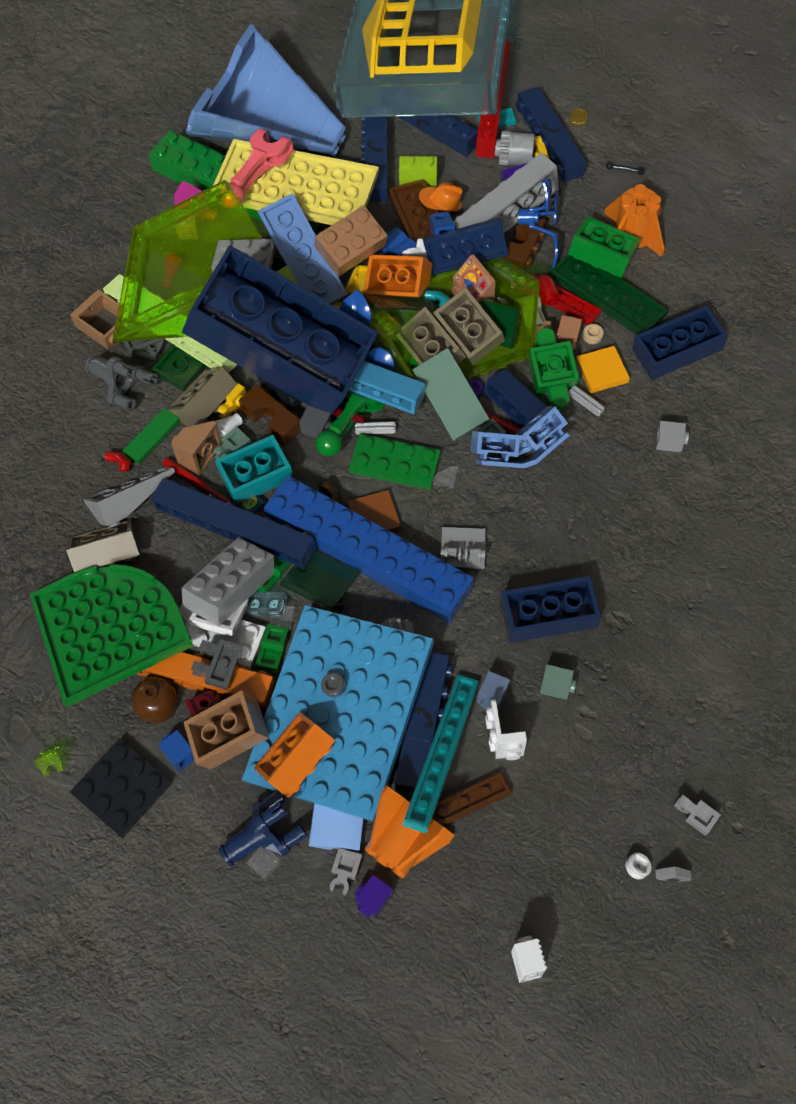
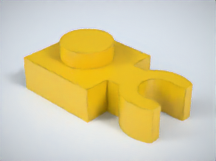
[533,136,549,159]
[217,384,246,419]

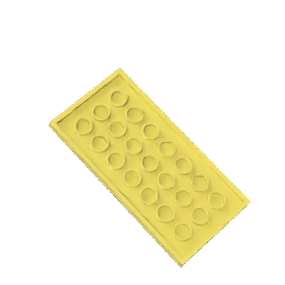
[209,139,379,225]

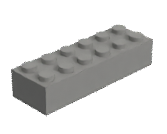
[453,152,559,233]

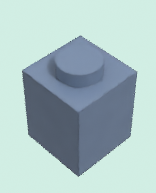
[477,671,510,711]

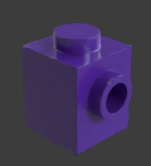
[355,875,394,919]

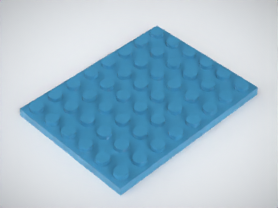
[242,605,434,822]

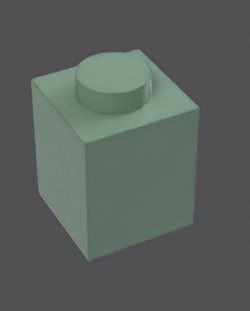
[540,664,576,700]

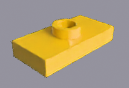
[345,265,368,298]

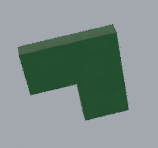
[482,298,520,349]

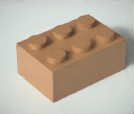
[314,205,388,277]
[183,690,270,769]

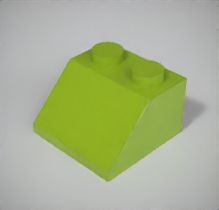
[399,156,437,187]

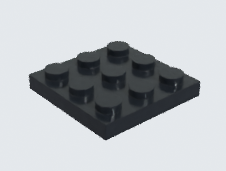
[70,738,172,839]

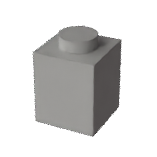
[656,421,689,452]

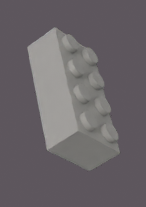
[182,537,274,626]

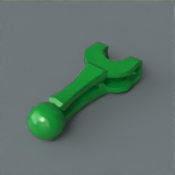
[315,390,386,457]

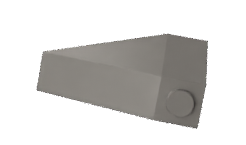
[83,467,175,527]

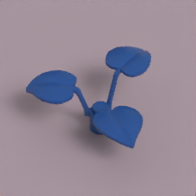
[518,178,560,272]
[339,290,397,373]

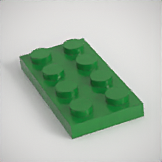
[349,434,441,490]

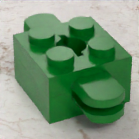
[527,328,579,409]

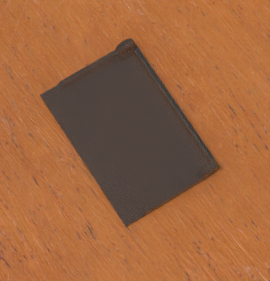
[365,295,433,310]

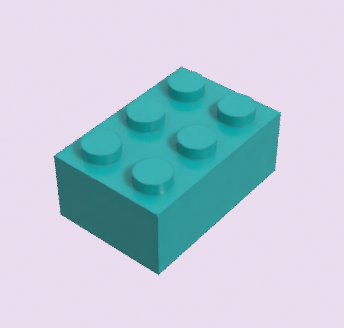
[215,435,293,506]

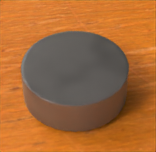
[321,672,346,698]

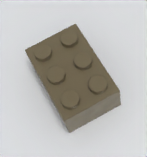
[433,287,505,365]

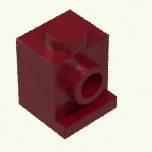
[185,690,221,717]

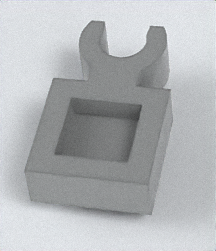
[330,848,363,896]

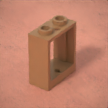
[70,289,136,350]

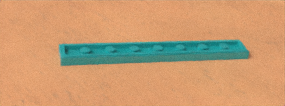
[403,674,479,834]

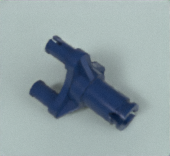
[218,790,308,867]

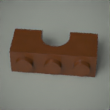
[502,218,547,275]
[238,385,301,447]

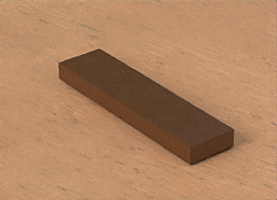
[432,772,512,827]

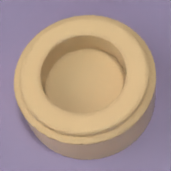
[583,324,604,344]

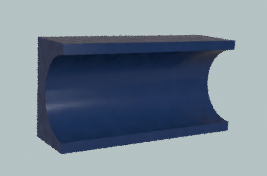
[181,245,378,415]

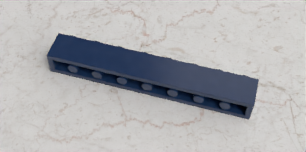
[150,478,317,569]

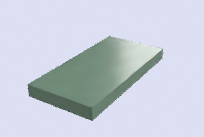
[412,348,490,441]

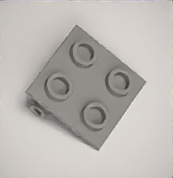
[441,527,485,569]

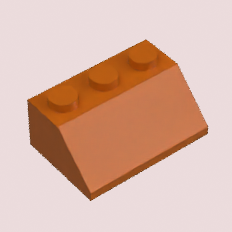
[364,255,432,298]
[254,712,335,798]

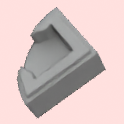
[656,867,692,881]

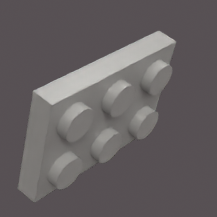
[211,239,276,272]

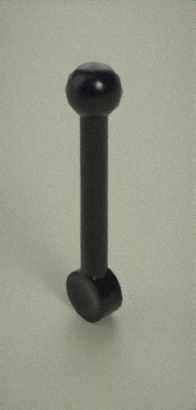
[606,162,645,175]

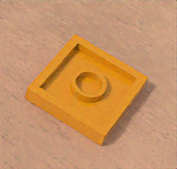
[576,346,630,394]

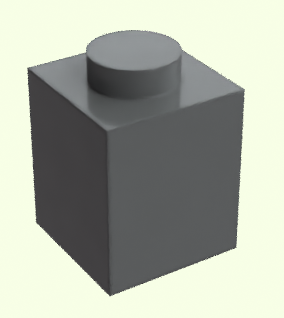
[299,406,333,438]

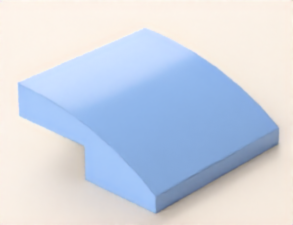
[308,804,363,852]

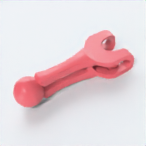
[219,129,294,208]

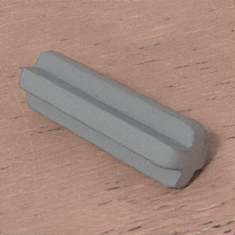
[569,385,605,416]
[355,421,396,435]

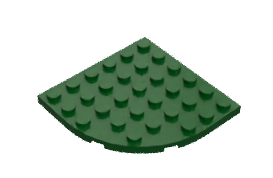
[29,564,194,707]

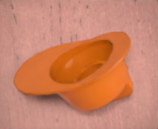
[419,182,462,212]

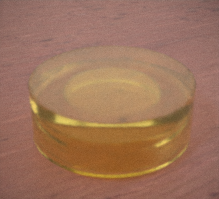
[569,108,588,127]

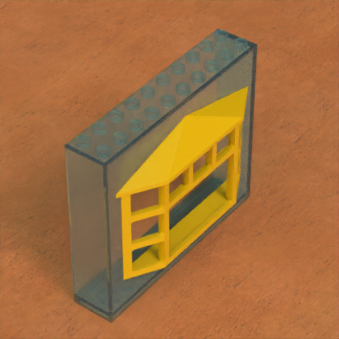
[333,0,511,118]

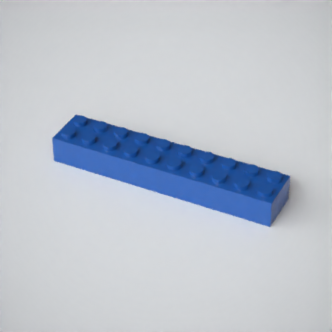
[264,476,474,623]

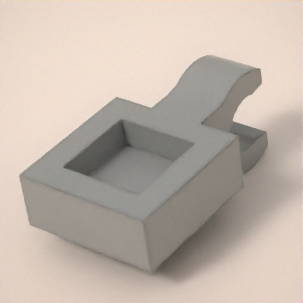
[674,795,721,836]

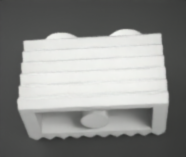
[511,936,547,983]

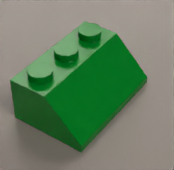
[568,216,641,278]

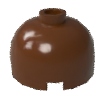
[131,676,179,724]

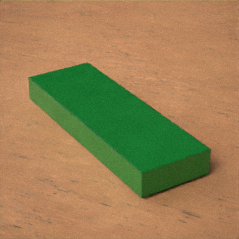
[122,408,181,465]

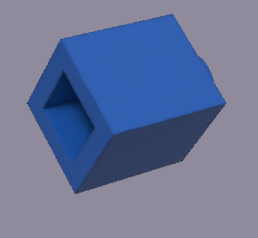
[158,730,194,772]

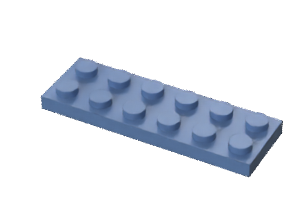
[258,193,348,305]

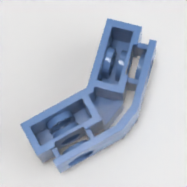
[470,406,570,468]

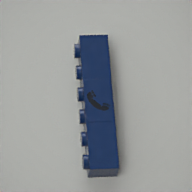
[380,81,478,157]
[516,86,586,182]
[361,104,388,202]
[395,652,453,794]

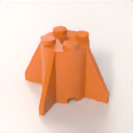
[604,184,665,256]
[364,785,455,879]

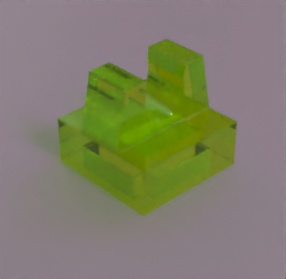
[34,747,64,777]

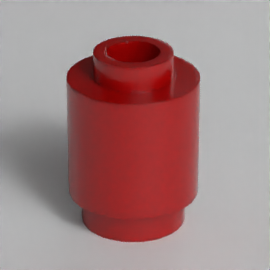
[535,275,560,306]

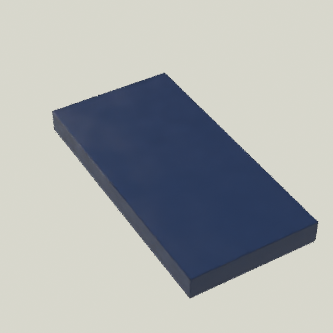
[423,217,508,275]

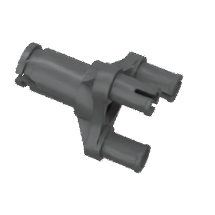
[85,355,158,411]

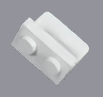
[485,699,527,760]

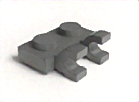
[191,639,243,690]

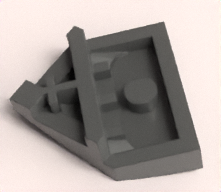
[121,327,167,360]

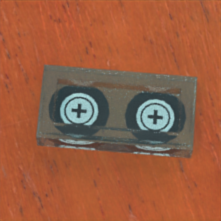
[244,592,287,616]

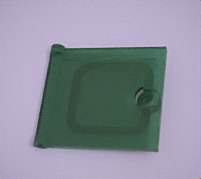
[279,551,361,611]

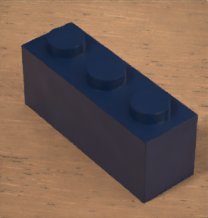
[484,369,546,429]

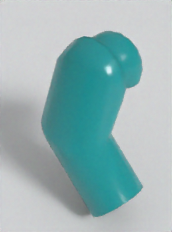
[425,290,450,307]

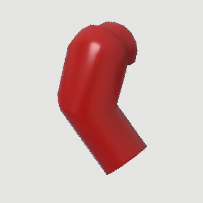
[105,451,132,472]

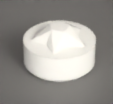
[625,853,652,879]

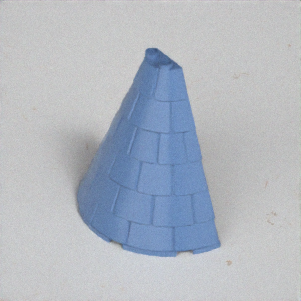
[186,23,346,157]

